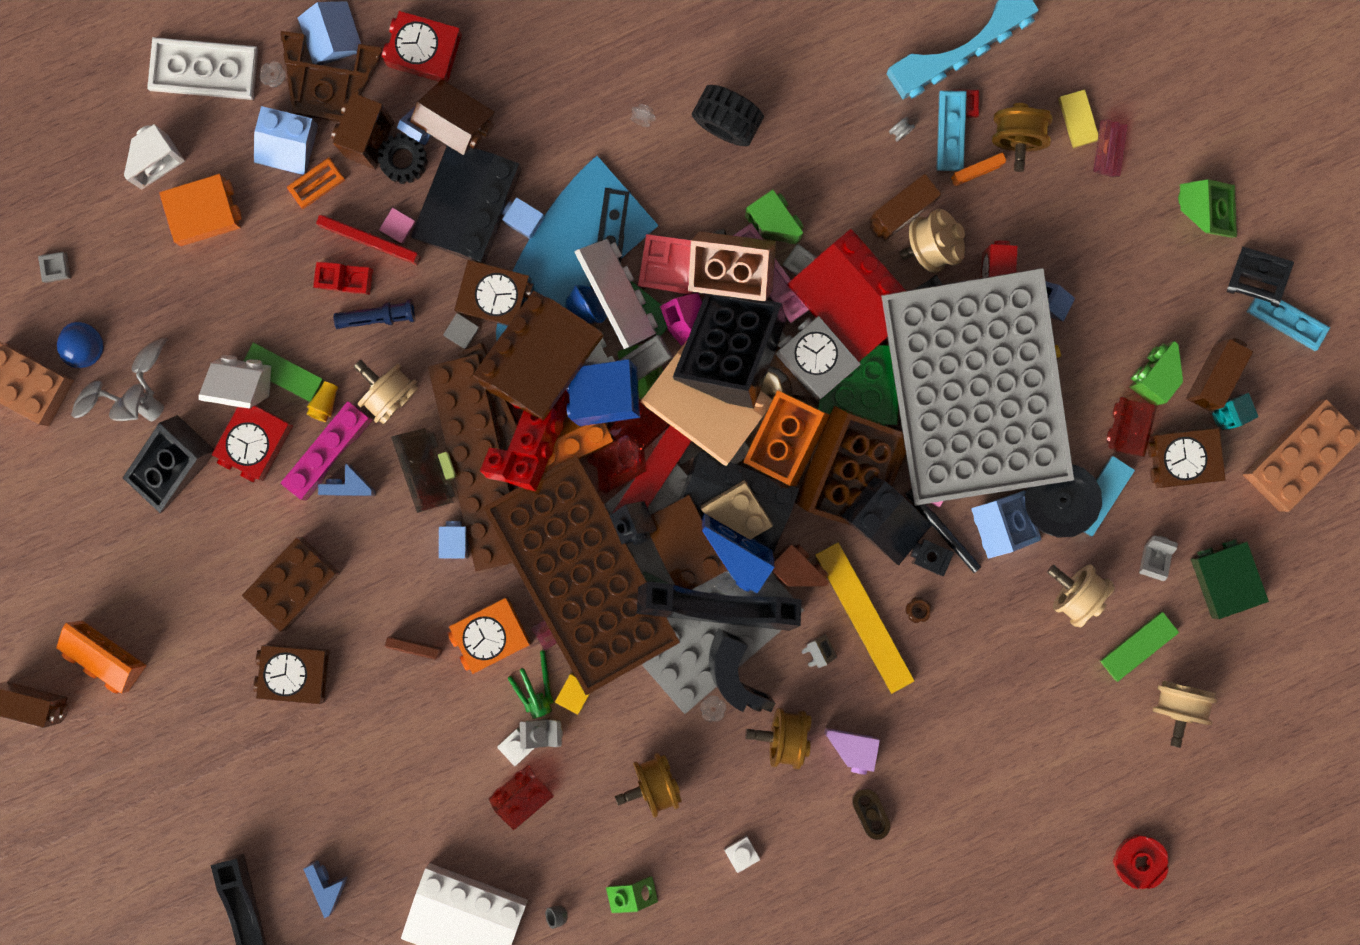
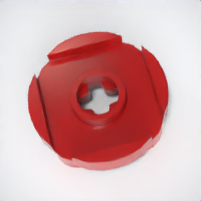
[1113,834,1169,889]

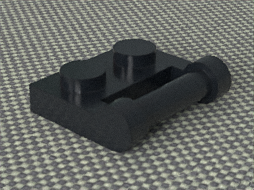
[1226,246,1294,308]

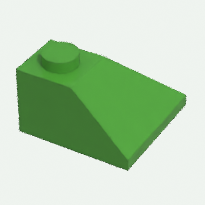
[1178,179,1237,238]

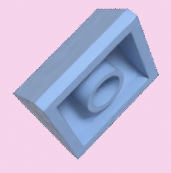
[297,1,361,65]

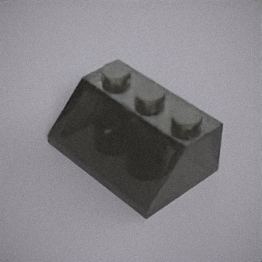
[391,428,456,514]

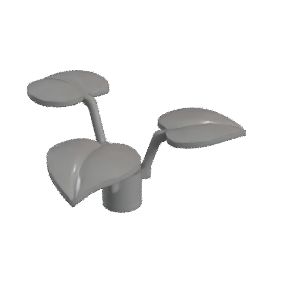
[71,338,168,422]

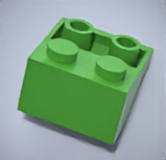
[745,190,804,244]
[1129,341,1183,406]

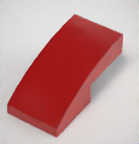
[313,262,373,295]

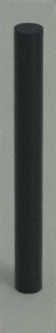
[905,488,982,573]

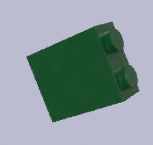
[1191,538,1269,619]

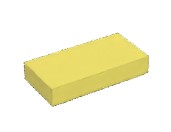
[1058,90,1100,148]

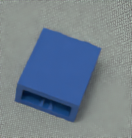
[566,359,640,426]

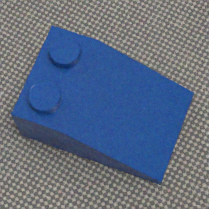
[702,513,775,593]

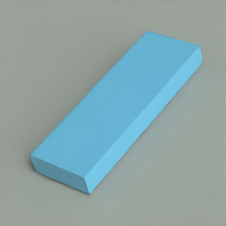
[936,91,966,171]
[1247,298,1330,351]
[1085,456,1135,536]

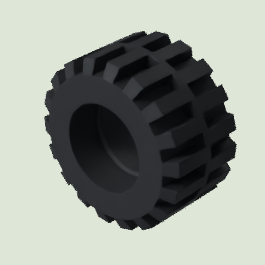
[691,85,764,146]

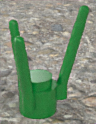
[508,650,554,719]

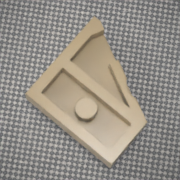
[701,480,773,539]

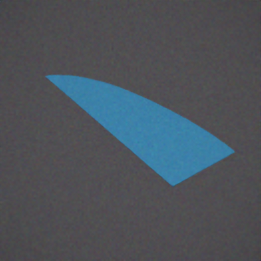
[496,156,659,340]

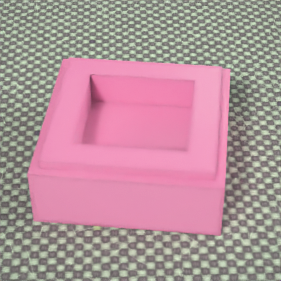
[379,208,416,244]

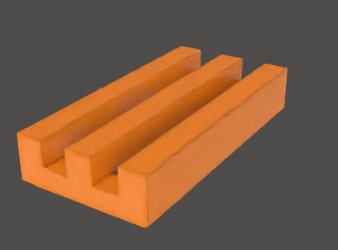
[951,152,1006,186]
[287,157,345,209]

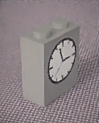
[776,316,861,402]

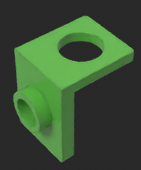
[606,876,658,913]

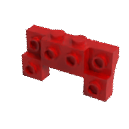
[480,390,570,491]

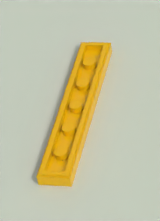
[815,542,914,694]

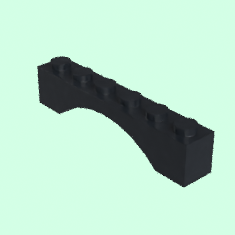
[637,581,802,631]
[211,853,266,945]

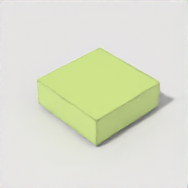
[438,452,456,481]

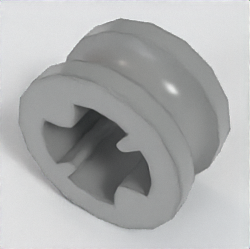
[889,117,915,142]

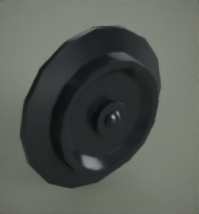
[1025,464,1102,538]

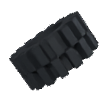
[378,133,428,184]

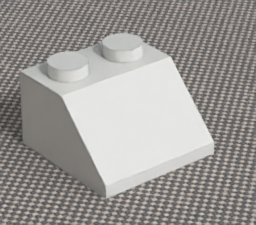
[124,124,185,190]
[199,355,271,408]

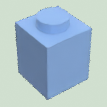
[502,197,545,239]
[439,521,468,558]

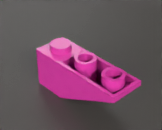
[660,293,702,346]

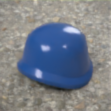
[565,284,607,324]
[57,322,104,368]

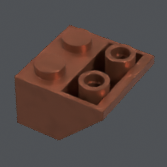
[772,544,830,586]

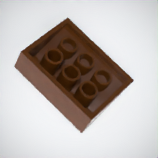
[473,291,604,420]
[795,405,906,526]

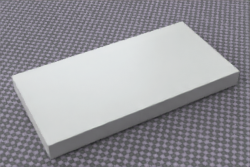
[147,37,258,100]

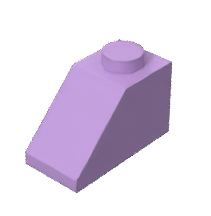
[824,728,880,775]

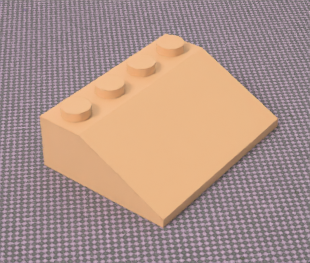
[641,341,773,466]

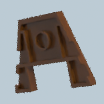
[280,31,383,122]

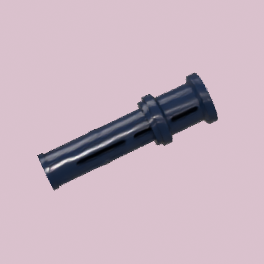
[333,299,416,329]

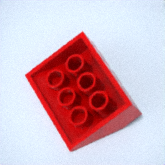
[787,229,906,362]

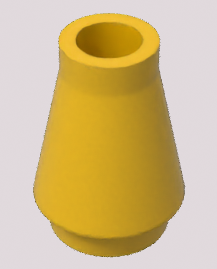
[307,381,338,422]

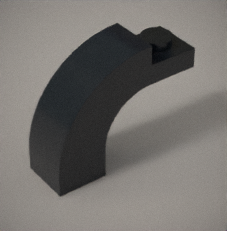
[709,628,776,712]

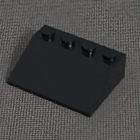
[411,145,522,264]
[673,293,786,409]
[680,451,799,553]

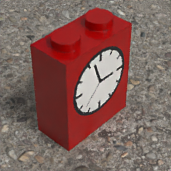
[382,11,462,83]
[981,240,1018,278]
[212,405,294,482]

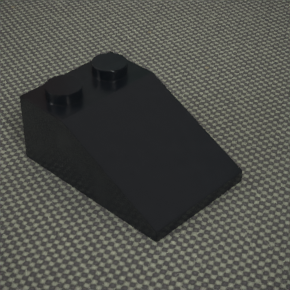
[123,415,214,513]
[841,476,932,566]

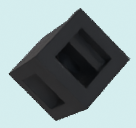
[910,539,954,577]

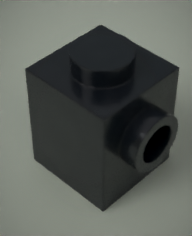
[610,501,657,546]

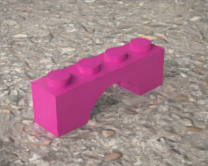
[280,401,373,501]

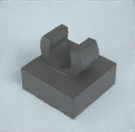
[801,634,837,668]

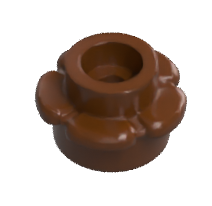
[905,597,932,623]

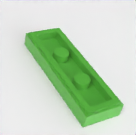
[243,343,324,402]
[1099,612,1179,682]

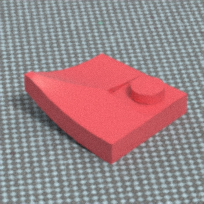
[638,234,694,295]

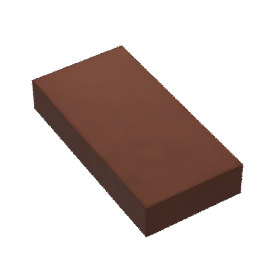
[385,636,442,660]

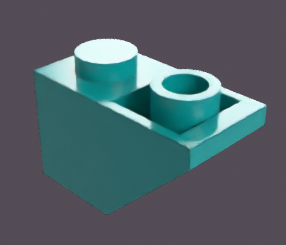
[1212,393,1259,430]

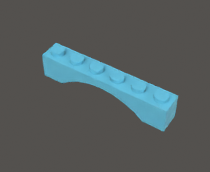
[886,0,1039,100]

